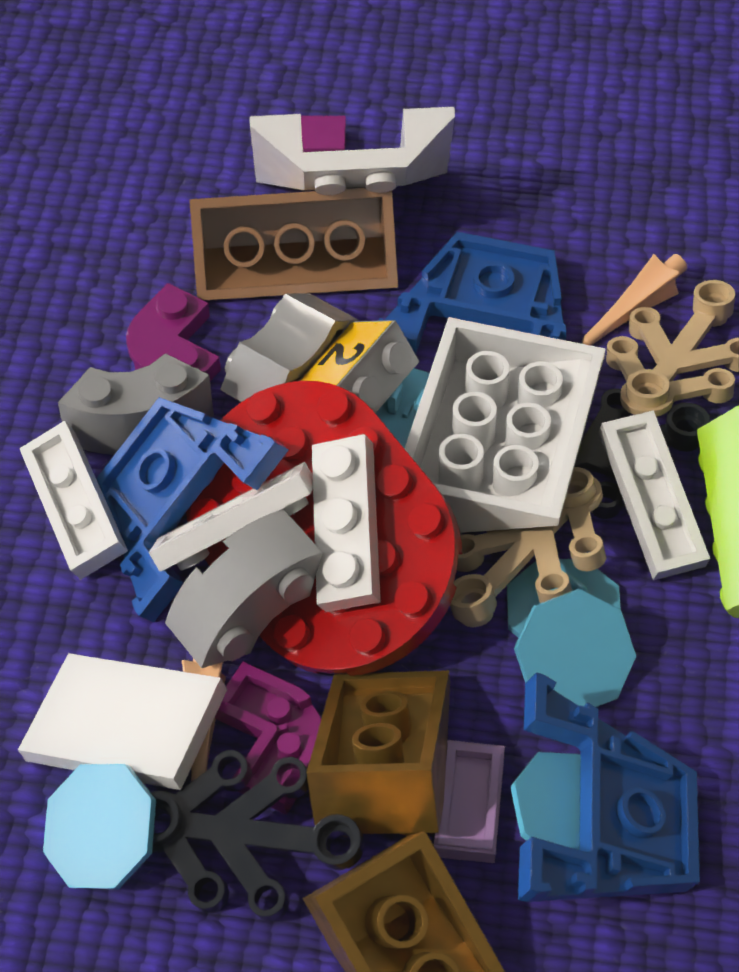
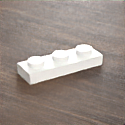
[599,410,710,580]
[19,421,128,580]
[312,434,381,612]
[149,462,313,572]

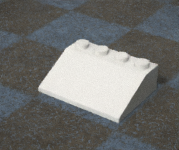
[405,317,605,533]

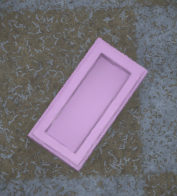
[434,740,505,863]

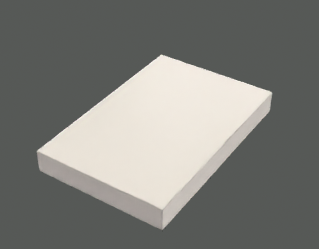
[18,653,227,790]

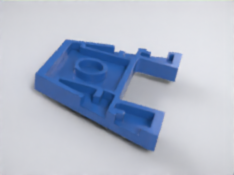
[378,232,566,354]
[96,397,289,622]
[518,672,700,902]

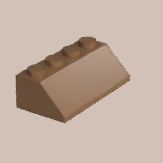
[189,188,398,301]

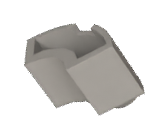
[220,293,359,402]
[58,354,214,455]
[165,509,323,668]

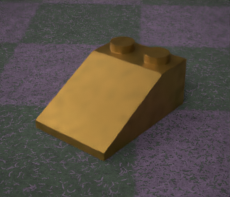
[307,670,450,837]
[303,831,505,972]

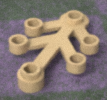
[606,280,739,417]
[450,467,606,627]

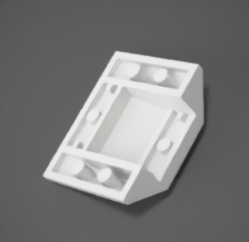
[250,107,455,195]

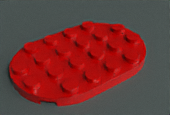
[186,381,462,676]

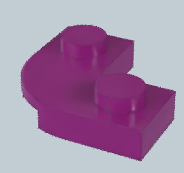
[126,283,221,381]
[215,662,321,815]

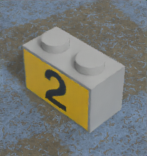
[299,320,419,413]

